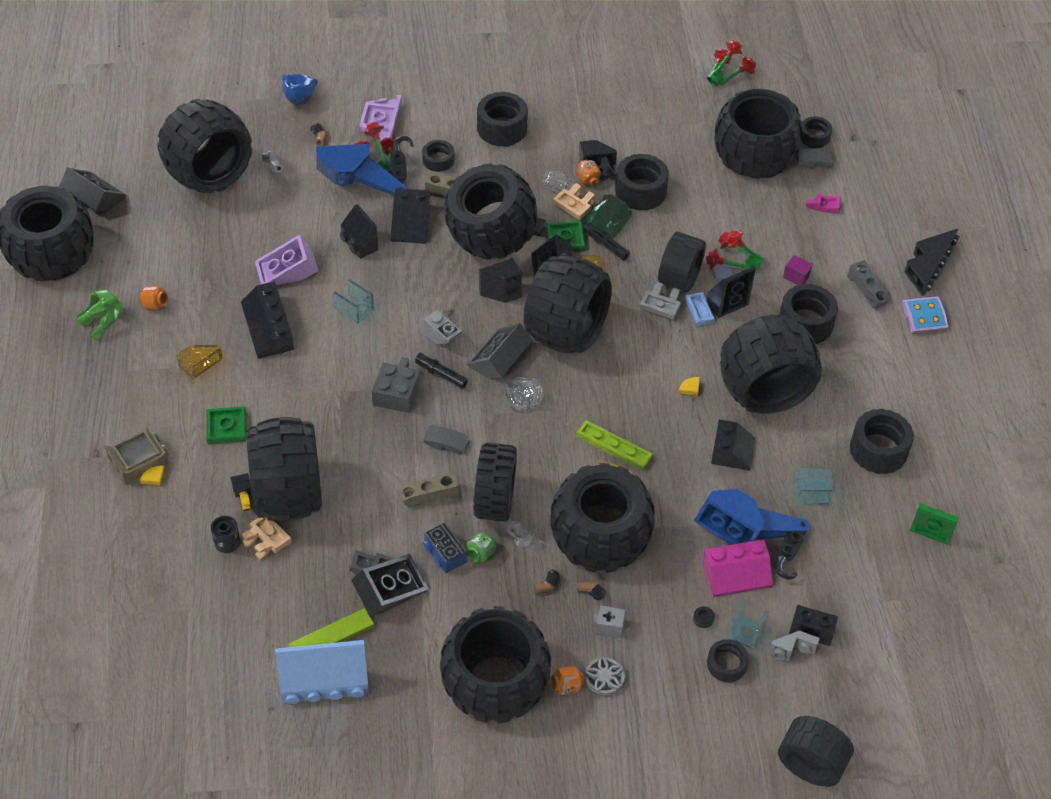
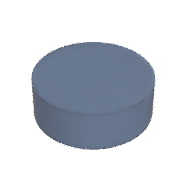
[714,265,732,282]

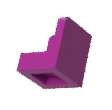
[783,255,813,285]

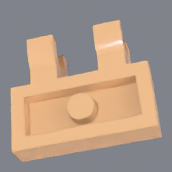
[553,183,595,220]
[242,517,291,561]

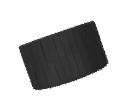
[477,92,528,146]
[615,154,669,210]
[658,231,706,292]
[779,284,838,344]
[850,409,914,474]
[778,716,854,787]

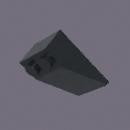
[390,188,431,244]
[707,266,756,318]
[351,554,429,617]

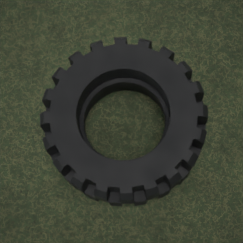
[473,442,517,522]

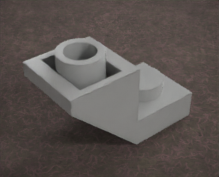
[769,631,819,662]

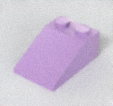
[255,235,318,285]

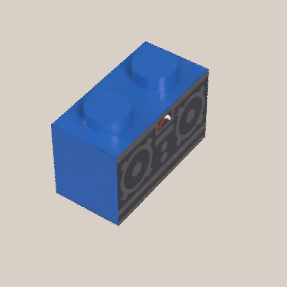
[423,522,467,573]

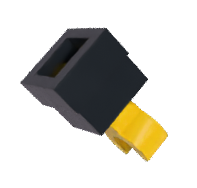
[230,473,252,510]

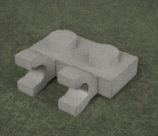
[640,282,681,320]

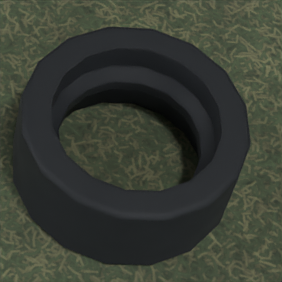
[802,116,833,148]
[422,140,455,172]
[707,639,749,682]

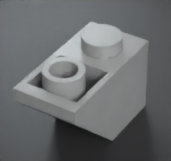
[423,310,462,344]

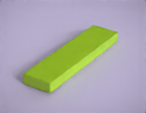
[576,420,653,471]
[288,608,374,647]

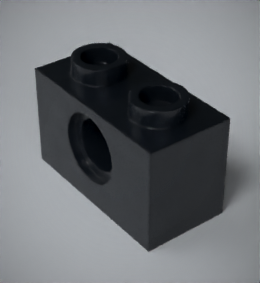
[789,605,838,646]

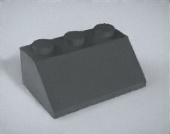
[59,167,127,213]
[466,323,533,379]

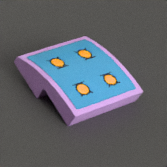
[902,296,949,333]

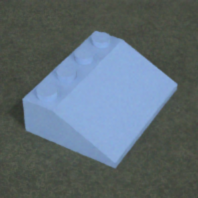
[275,640,369,704]

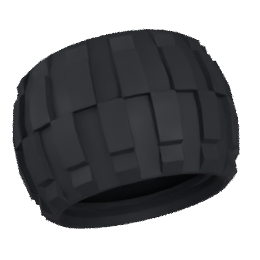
[714,88,803,179]
[157,99,253,193]
[444,163,538,260]
[0,185,94,281]
[523,255,612,354]
[720,315,822,414]
[246,417,322,522]
[550,463,655,573]
[440,606,551,724]

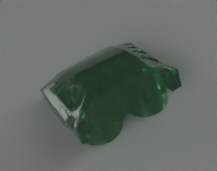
[582,194,632,239]

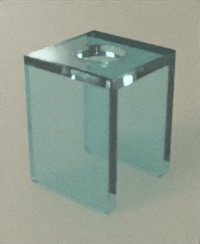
[333,279,374,324]
[792,468,833,504]
[728,599,769,649]

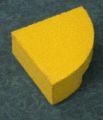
[679,377,700,396]
[140,465,165,486]

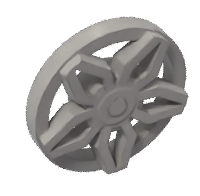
[585,656,625,696]

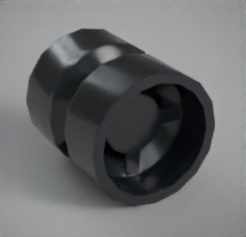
[211,515,241,553]

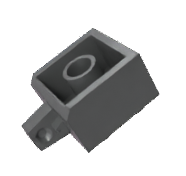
[372,357,420,413]

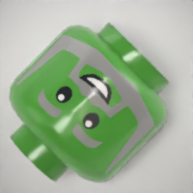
[466,532,497,563]

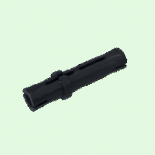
[583,222,630,261]
[415,352,468,389]

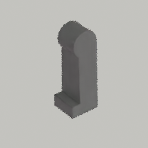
[847,260,888,309]

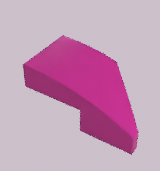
[806,192,841,213]

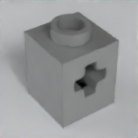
[593,606,625,638]

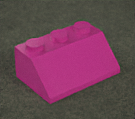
[702,539,773,597]

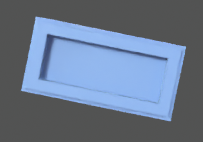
[685,292,715,326]

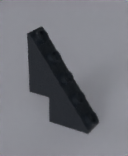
[904,229,960,296]

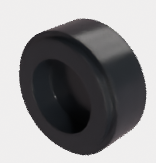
[693,606,715,628]

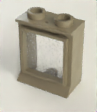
[104,426,169,485]

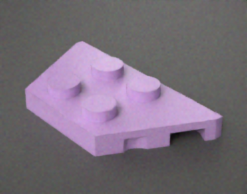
[359,95,402,141]

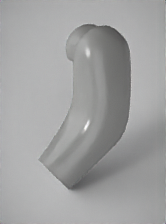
[262,151,283,173]

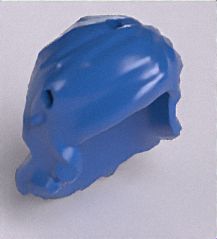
[281,74,318,105]

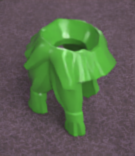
[76,288,123,340]

